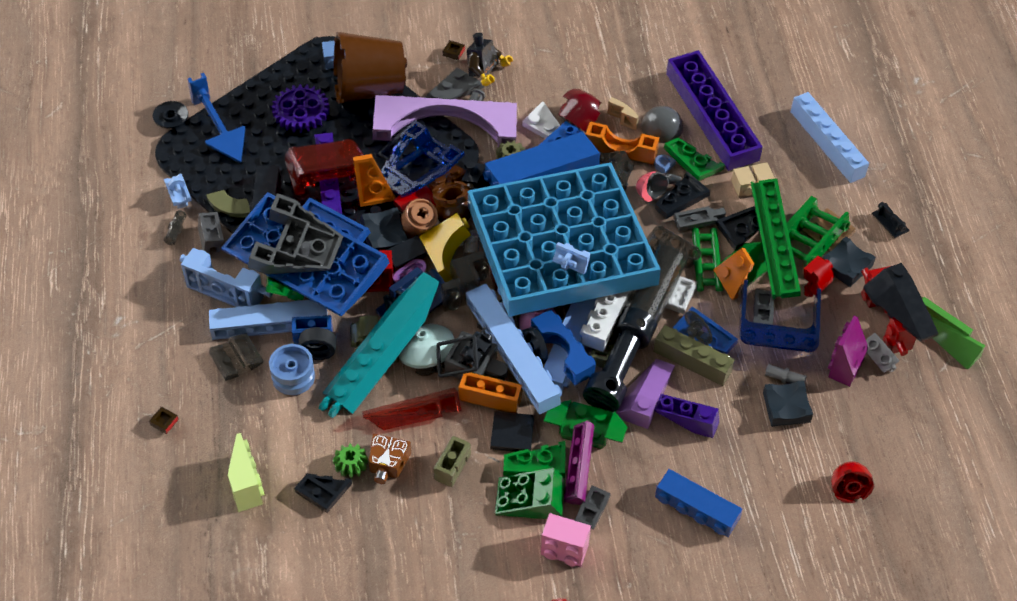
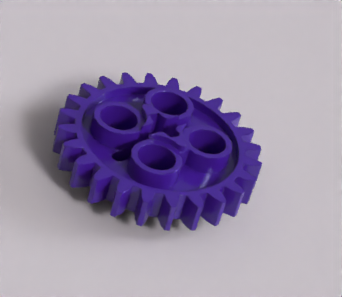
[272,84,330,132]

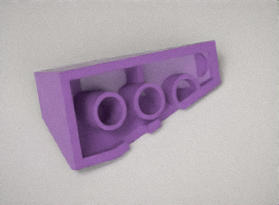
[613,359,675,429]

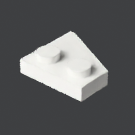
[522,101,560,139]

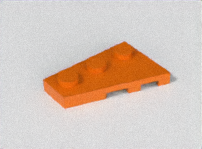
[353,154,396,207]

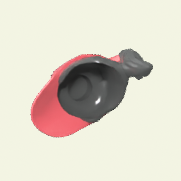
[636,171,681,202]

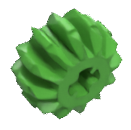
[333,443,368,479]

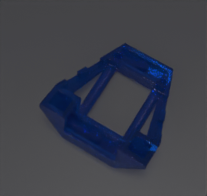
[381,120,465,197]

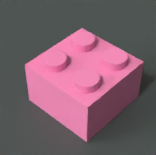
[541,513,591,567]

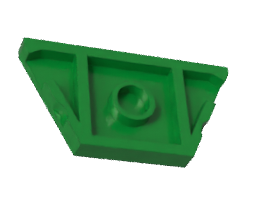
[266,275,304,301]

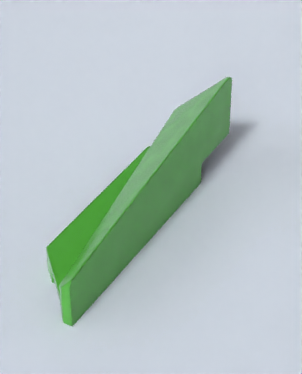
[921,297,985,369]

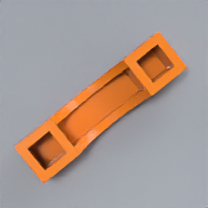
[585,121,659,164]

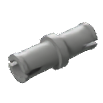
[765,364,807,384]

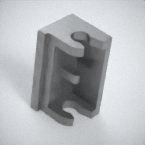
[198,212,224,254]

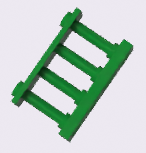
[787,196,850,267]

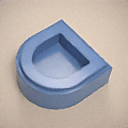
[654,154,676,174]

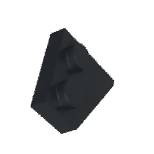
[294,473,352,513]

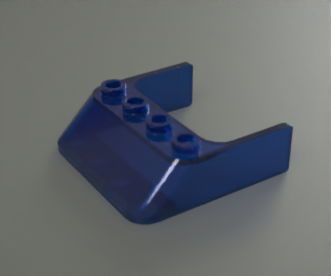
[738,279,821,352]

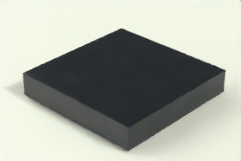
[490,411,534,452]

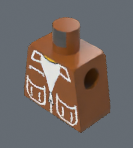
[369,433,412,484]

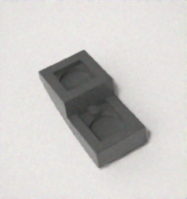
[753,289,774,326]
[575,485,611,530]

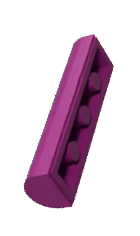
[564,421,594,505]

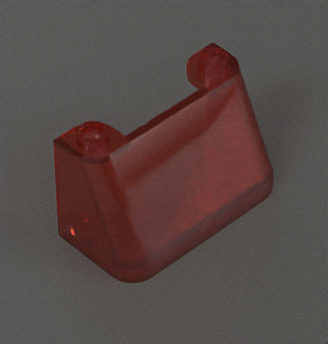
[285,139,364,195]

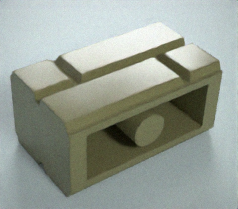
[433,436,471,487]

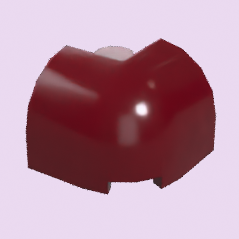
[558,89,601,133]

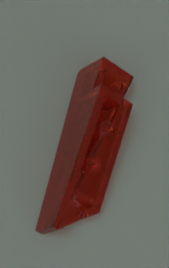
[362,387,462,430]

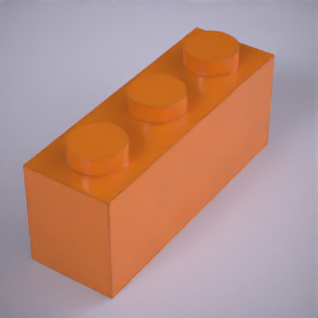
[459,372,522,413]

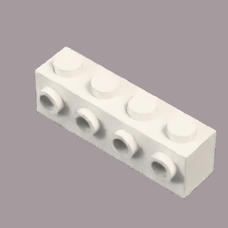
[580,291,631,352]

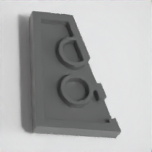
[424,67,484,99]

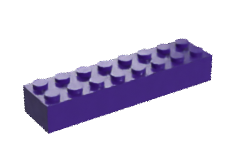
[666,50,763,171]

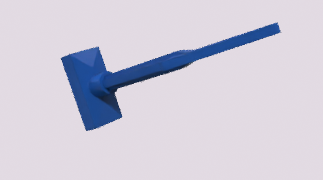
[187,72,245,163]

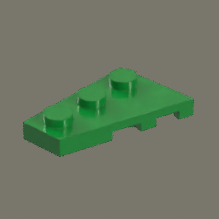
[664,138,726,181]
[503,440,566,478]

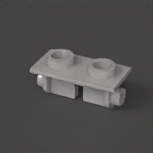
[866,333,900,373]

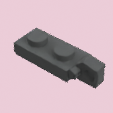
[673,206,726,232]

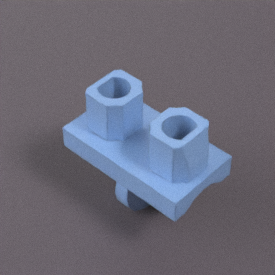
[164,174,192,209]
[552,242,591,274]

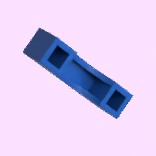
[531,309,596,386]

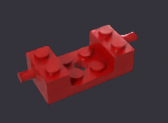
[861,266,916,356]

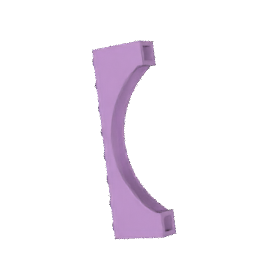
[373,95,517,147]

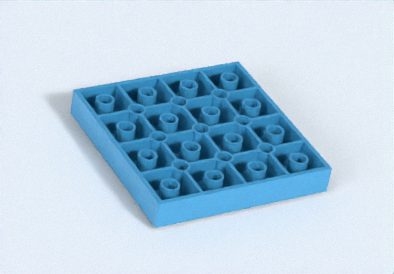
[468,162,661,317]

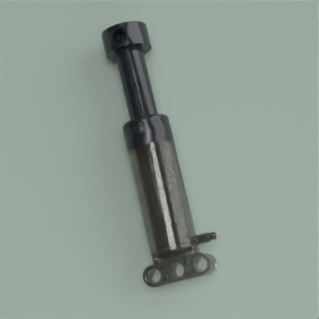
[582,226,701,412]

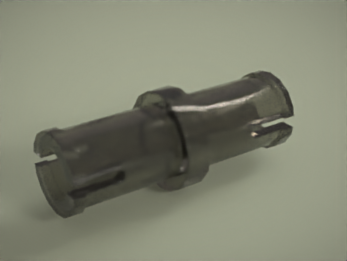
[164,210,187,245]

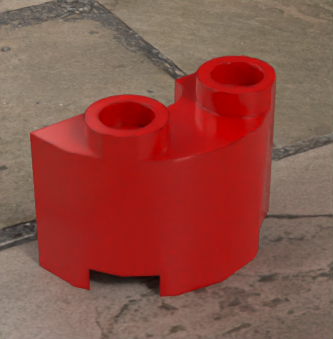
[804,256,834,297]

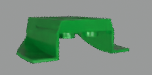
[544,400,628,449]

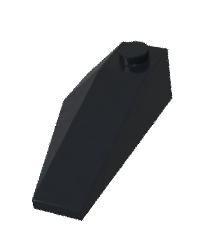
[863,263,939,342]

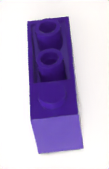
[654,394,719,438]

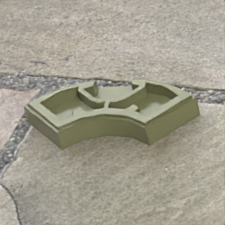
[206,190,250,218]

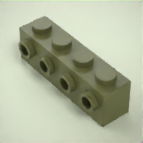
[653,325,735,386]

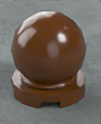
[433,181,471,223]

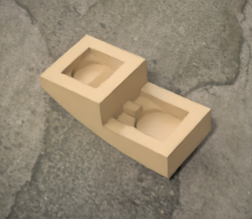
[607,97,639,130]

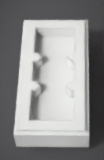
[666,276,697,314]

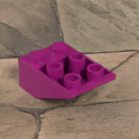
[828,316,869,387]

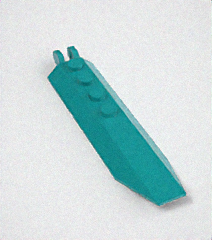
[318,272,439,418]

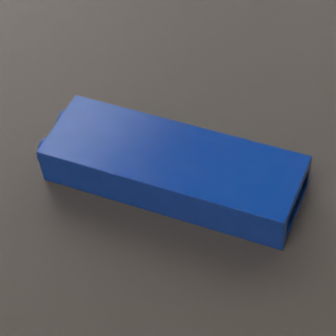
[483,131,600,186]

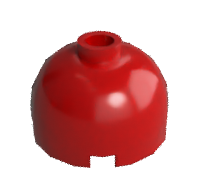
[831,461,874,503]

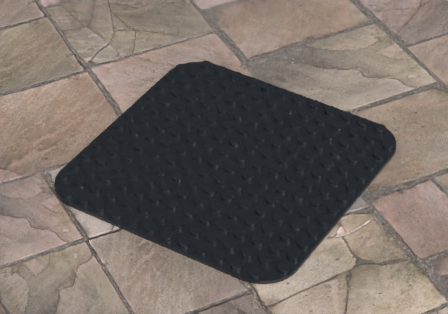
[155,36,479,244]

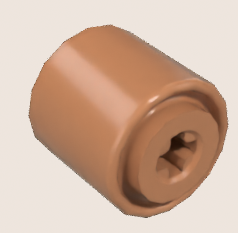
[400,199,438,238]

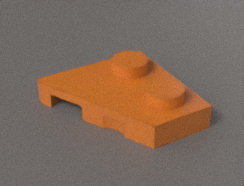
[713,248,754,300]

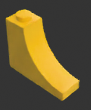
[419,213,471,283]

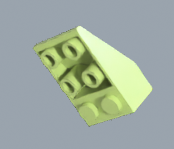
[228,433,265,512]

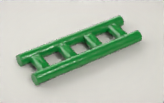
[692,228,723,292]

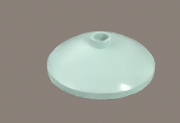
[398,324,454,369]

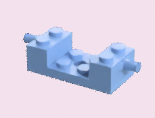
[180,248,273,307]

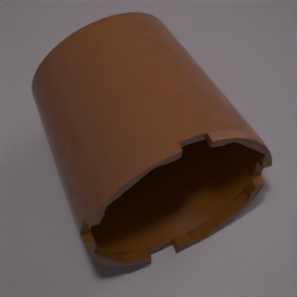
[333,32,407,104]

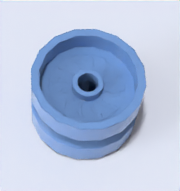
[269,344,315,395]

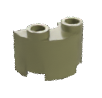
[350,315,379,347]

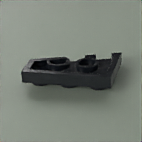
[655,171,710,219]
[716,206,759,251]

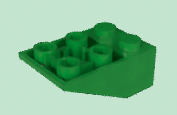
[495,468,565,519]

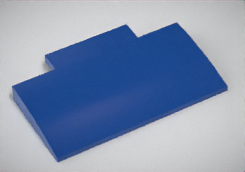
[221,192,390,316]

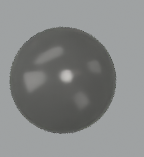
[641,106,683,143]

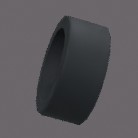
[298,327,337,360]

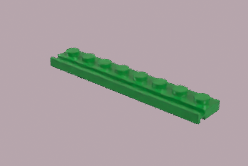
[751,178,801,300]

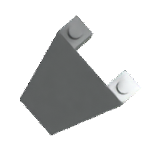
[248,193,343,274]

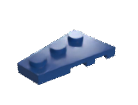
[673,306,738,354]

